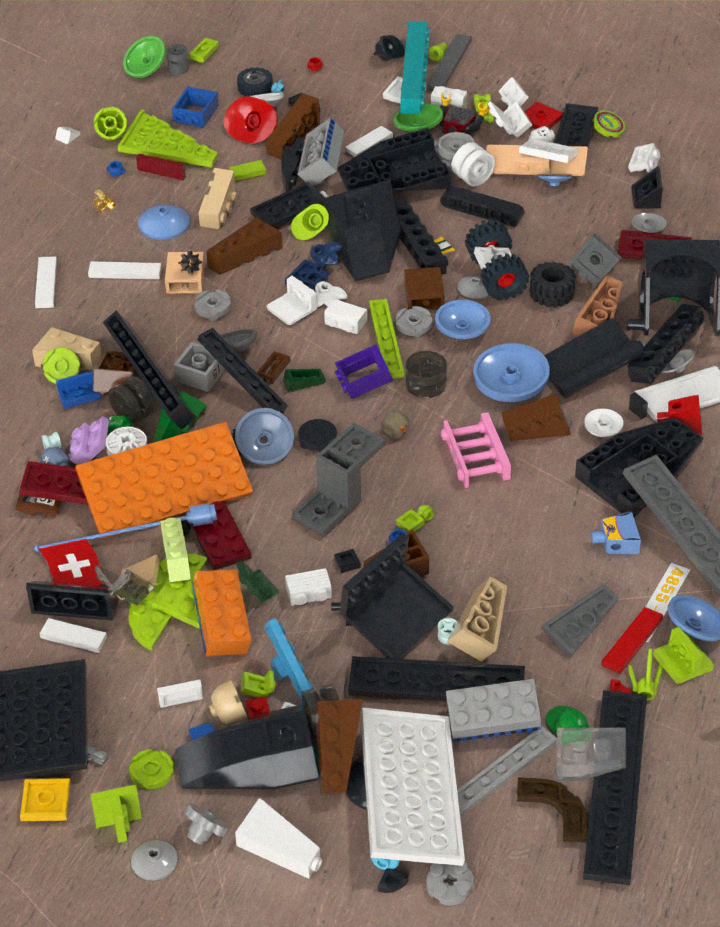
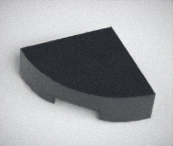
[378,869,408,893]

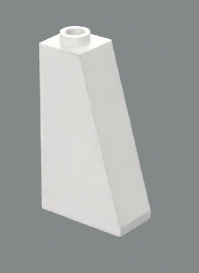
[235,799,322,879]

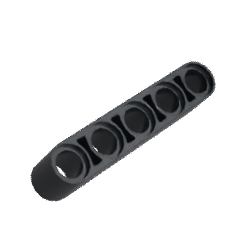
[440,186,525,227]

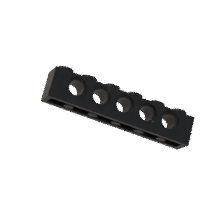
[397,199,448,275]
[627,304,704,384]

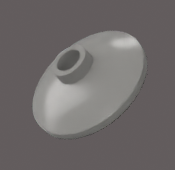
[632,213,667,233]
[457,275,489,300]
[661,349,694,373]
[131,840,178,881]

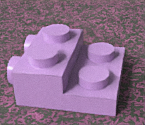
[68,416,109,465]

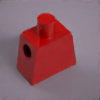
[657,395,702,435]

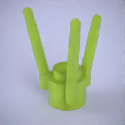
[628,648,663,700]

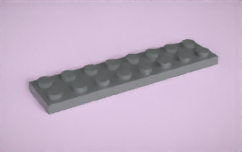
[623,455,720,596]

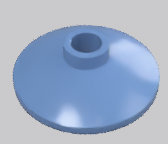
[538,175,572,186]

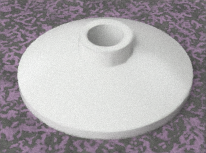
[584,409,623,437]

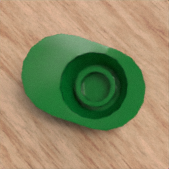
[546,706,591,747]

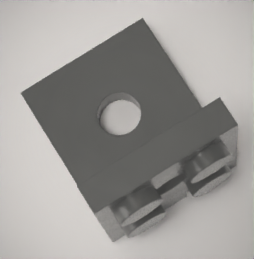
[567,233,622,288]

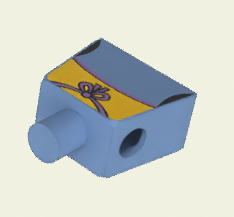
[590,512,641,554]

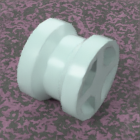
[41,432,62,449]
[438,618,457,645]

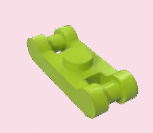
[473,94,494,123]

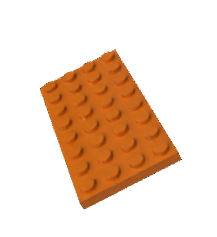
[75,422,253,540]

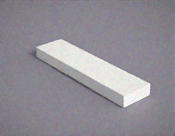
[35,256,57,308]
[88,261,162,279]

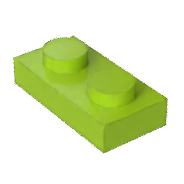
[189,38,219,63]

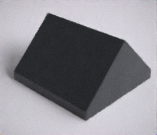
[632,166,663,208]

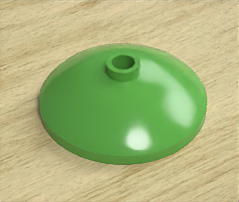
[123,36,166,78]
[393,103,443,132]

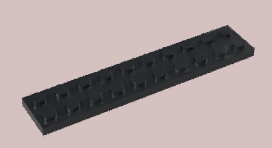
[583,690,647,885]

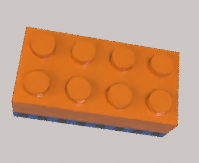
[192,570,251,656]

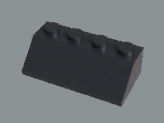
[26,581,118,621]

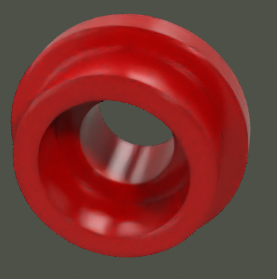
[307,57,323,71]

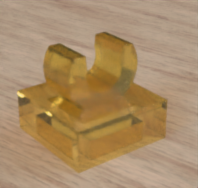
[92,188,116,211]

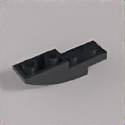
[281,137,304,192]

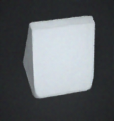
[55,127,80,144]

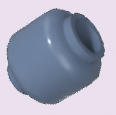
[40,447,70,467]

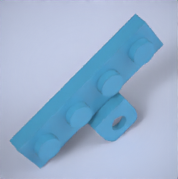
[264,618,315,704]

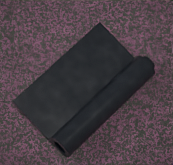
[544,317,645,399]

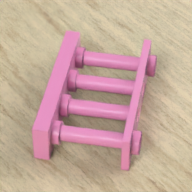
[441,412,511,488]

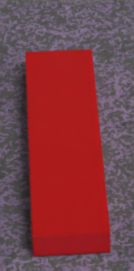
[602,607,663,674]

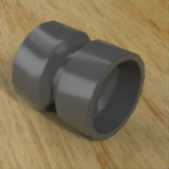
[167,44,189,75]

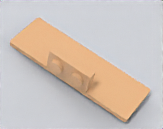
[486,145,588,176]

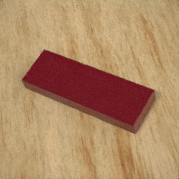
[136,153,186,181]

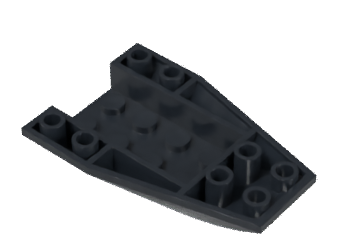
[175,705,319,789]

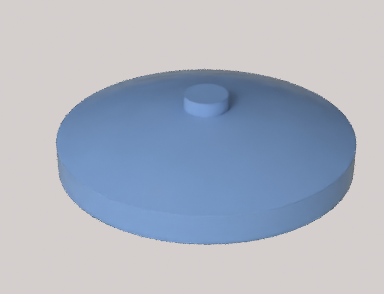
[473,343,550,402]

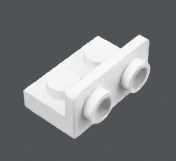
[499,77,529,108]
[628,143,660,173]

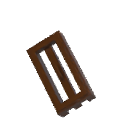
[257,351,291,384]

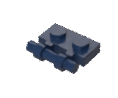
[285,260,330,291]

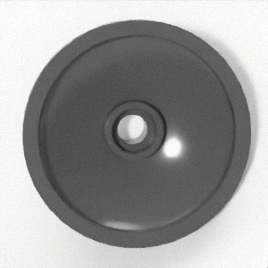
[220,329,258,355]

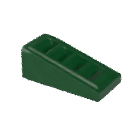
[283,369,326,391]

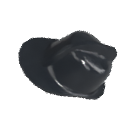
[373,35,405,61]

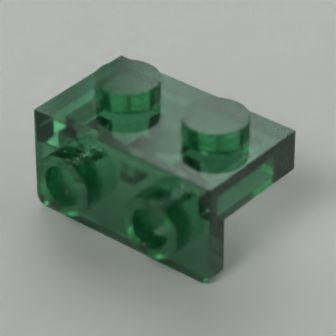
[236,560,279,603]

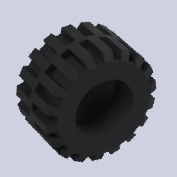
[529,262,576,308]

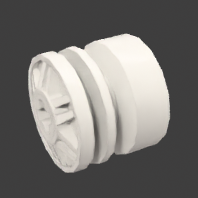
[106,427,147,456]

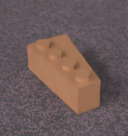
[572,275,623,336]

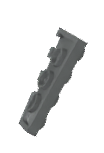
[541,584,618,658]

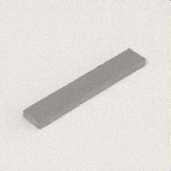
[457,726,558,817]

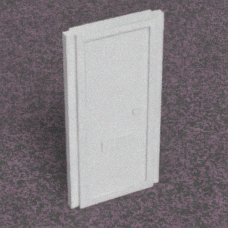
[635,366,720,423]

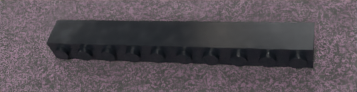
[103,310,196,430]

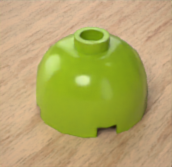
[94,107,127,141]

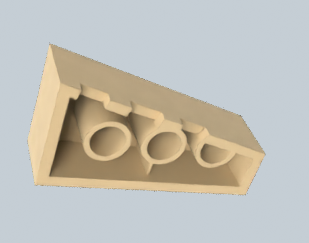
[447,576,507,662]

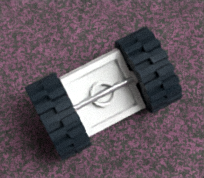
[465,219,529,300]

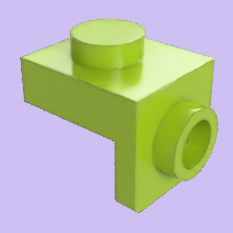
[241,670,276,698]

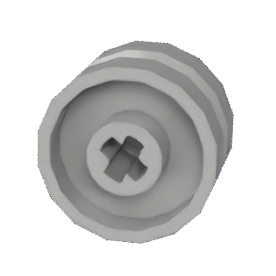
[438,132,475,173]

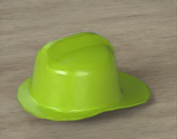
[291,204,329,240]

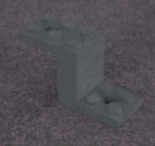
[292,422,385,537]

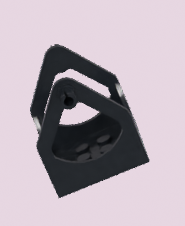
[627,239,720,336]

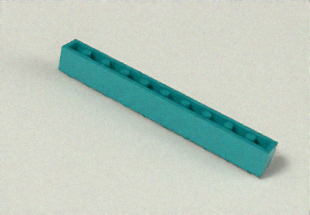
[400,21,430,114]

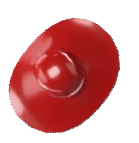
[224,96,278,144]

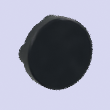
[298,419,337,452]

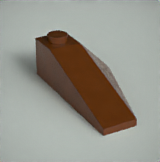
[93,351,135,395]

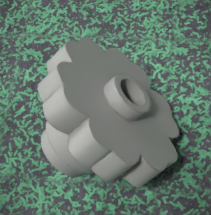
[185,804,229,845]

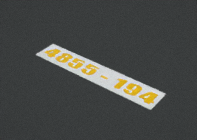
[646,563,690,643]

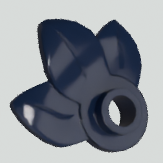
[310,242,342,272]

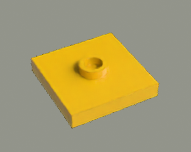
[20,778,71,821]

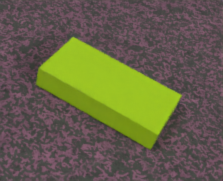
[229,160,266,181]

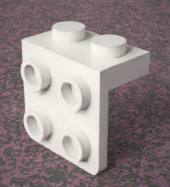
[488,101,532,138]
[267,276,317,325]

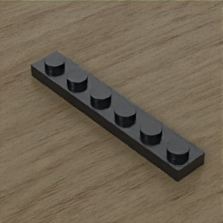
[197,327,288,413]

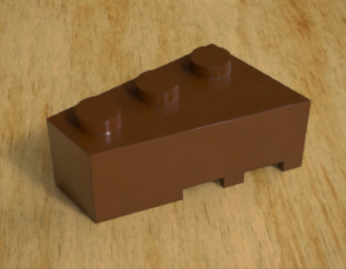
[501,394,571,441]
[364,529,429,577]

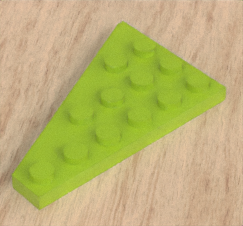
[118,109,218,168]

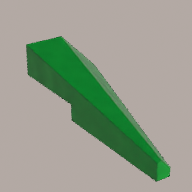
[153,392,207,443]

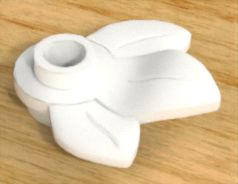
[315,281,348,308]

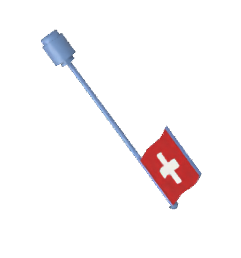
[34,503,217,587]

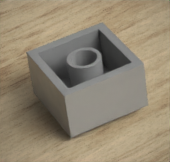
[173,342,226,392]

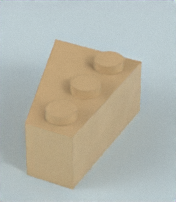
[199,168,238,230]
[32,327,102,370]

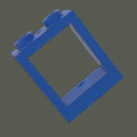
[172,86,219,128]

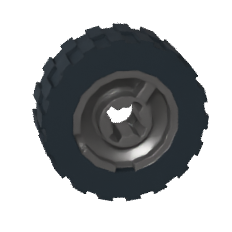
[237,67,273,97]

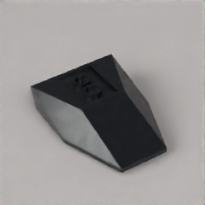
[337,127,452,192]
[323,180,401,281]
[575,417,703,517]

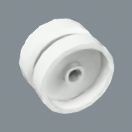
[451,142,495,187]

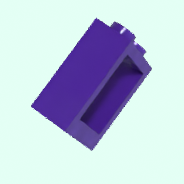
[334,344,393,399]

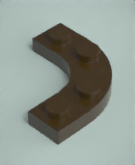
[517,777,587,843]

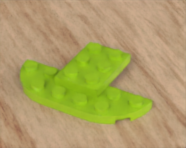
[128,554,207,651]

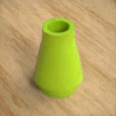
[429,42,447,61]

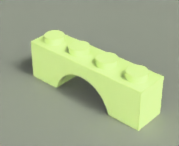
[160,518,191,582]

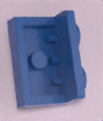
[56,371,101,409]

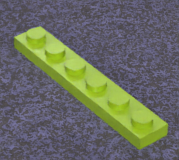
[369,299,404,379]

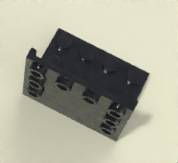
[340,533,454,659]

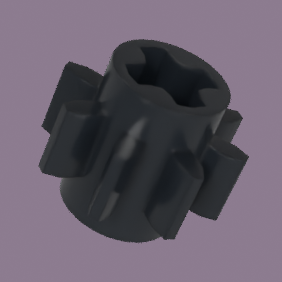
[178,251,202,274]

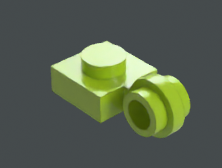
[396,505,434,534]

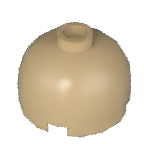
[209,680,248,725]

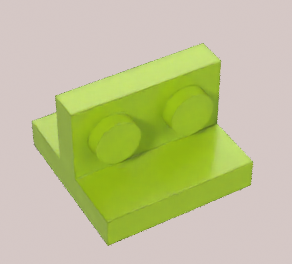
[653,627,714,685]
[90,784,142,843]

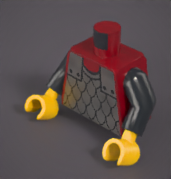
[440,93,489,135]

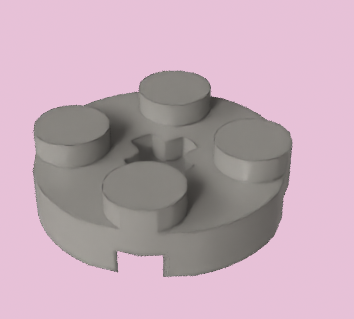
[195,290,231,321]
[396,306,432,338]
[427,862,474,906]

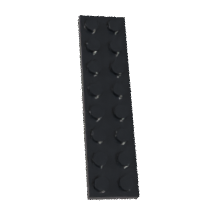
[348,656,525,701]

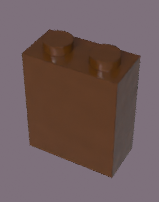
[404,267,445,310]

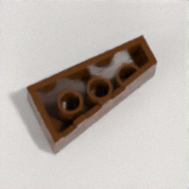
[265,93,320,159]
[206,217,283,275]
[315,699,363,795]

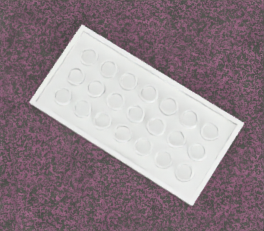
[360,708,465,866]

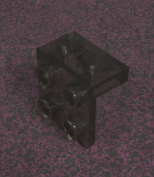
[94,565,154,606]

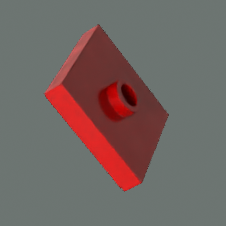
[524,101,563,129]

